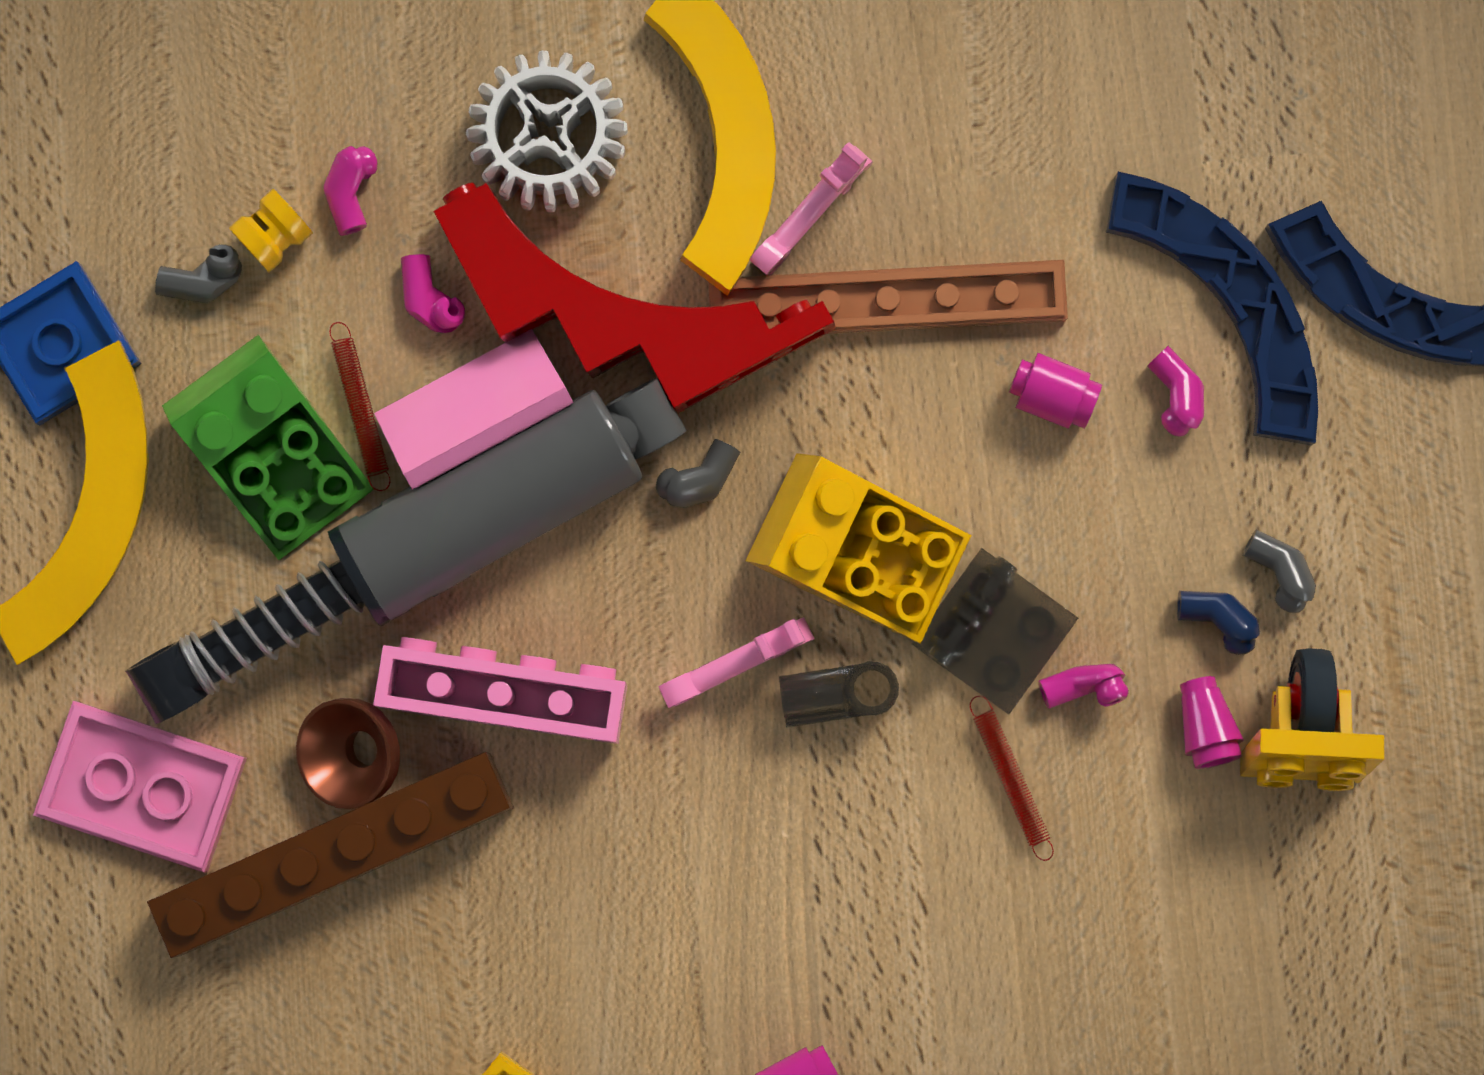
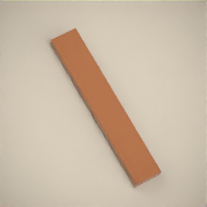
[709,260,1068,334]

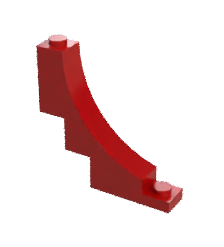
[433,182,836,413]

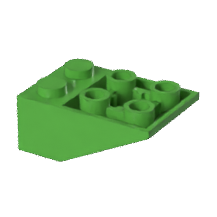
[162,335,374,560]

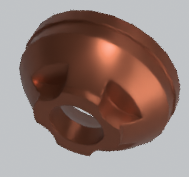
[296,698,400,809]

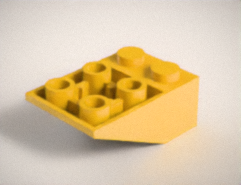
[745,453,972,644]

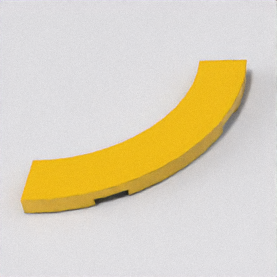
[644,0,776,296]
[0,340,149,665]

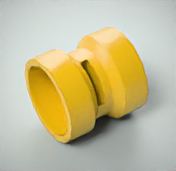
[229,189,313,272]

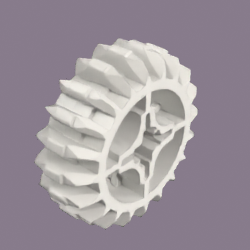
[466,50,628,212]

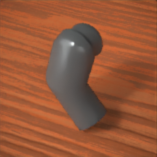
[155,244,242,303]
[656,439,741,508]
[1243,529,1316,613]

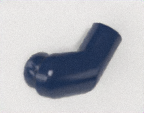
[1177,591,1260,655]

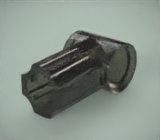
[779,661,899,728]

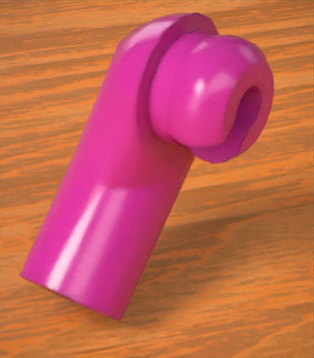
[324,146,378,236]
[401,254,465,333]
[1147,345,1204,437]
[1038,664,1129,709]

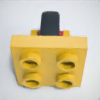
[1240,648,1384,791]

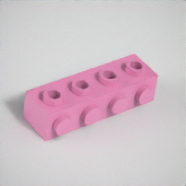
[373,637,627,744]

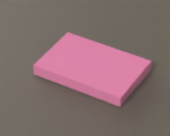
[374,329,574,489]
[33,701,247,873]

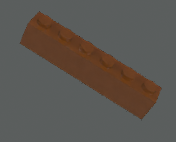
[147,752,514,958]

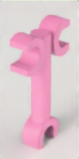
[750,142,873,275]
[658,617,815,708]

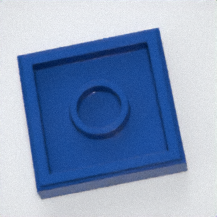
[0,261,142,426]

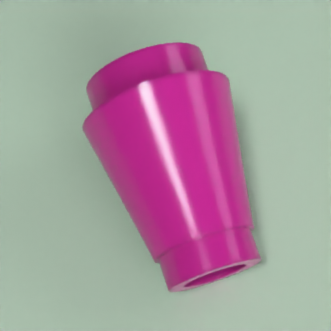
[1180,676,1244,769]

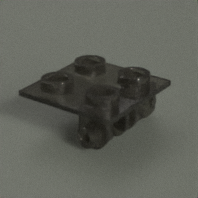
[911,548,1078,715]

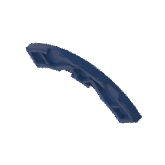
[1106,171,1318,446]
[1265,200,1484,366]

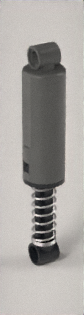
[125,378,687,724]

